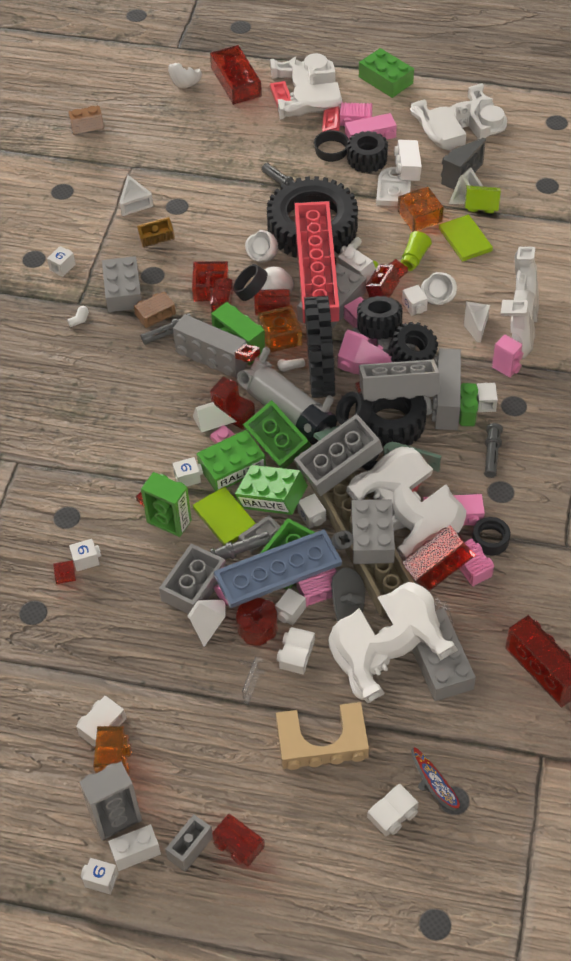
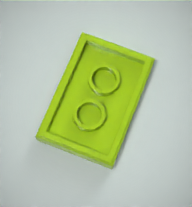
[439,214,493,262]
[193,486,256,546]

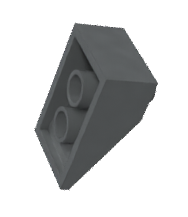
[441,138,486,190]

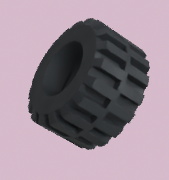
[347,131,388,173]
[357,296,403,340]
[388,322,438,362]

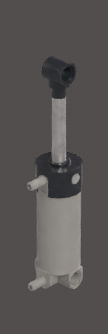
[237,347,378,471]

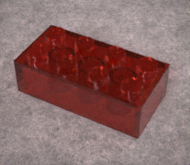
[210,45,262,105]
[505,615,571,708]

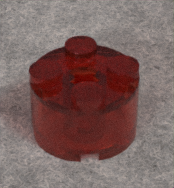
[236,598,278,646]

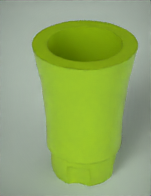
[400,231,432,271]

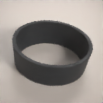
[314,130,349,162]
[233,264,268,301]

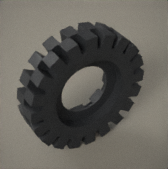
[304,296,336,398]

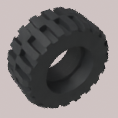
[355,392,427,448]

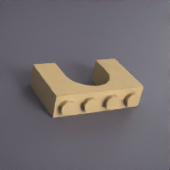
[276,702,369,770]

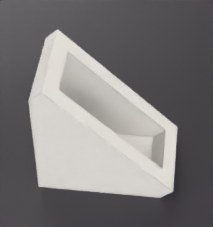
[449,167,483,204]
[120,174,153,216]
[464,301,490,343]
[193,402,237,432]
[187,600,225,647]

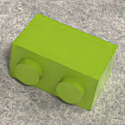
[464,185,501,213]

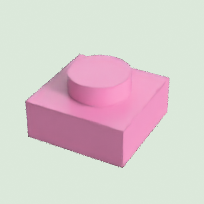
[210,425,236,444]

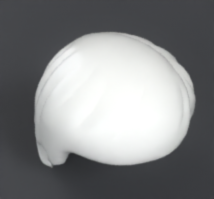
[168,63,202,88]
[245,230,278,262]
[259,266,294,298]
[421,272,457,305]

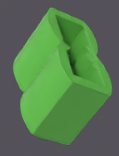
[459,383,478,427]

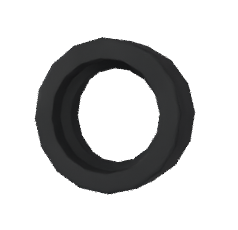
[336,391,371,425]
[472,517,511,556]

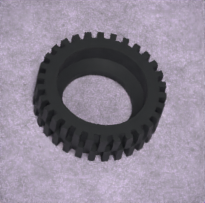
[267,176,358,258]

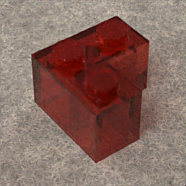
[192,261,229,302]
[210,376,255,430]

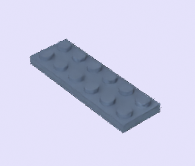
[214,529,342,608]

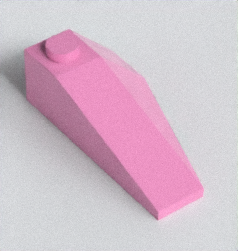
[337,329,392,374]

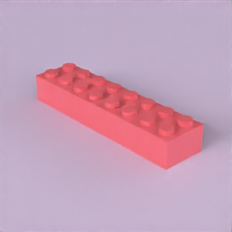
[295,201,339,323]

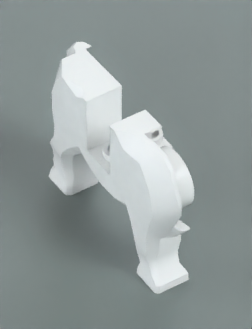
[270,53,342,120]
[410,83,507,151]
[501,247,539,359]
[346,447,466,566]
[328,582,458,704]

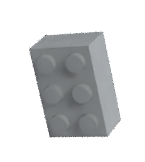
[102,256,142,312]
[351,499,395,564]
[159,543,226,614]

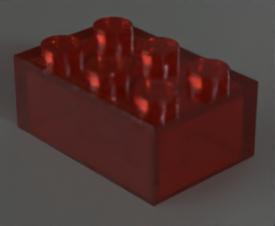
[402,525,476,591]

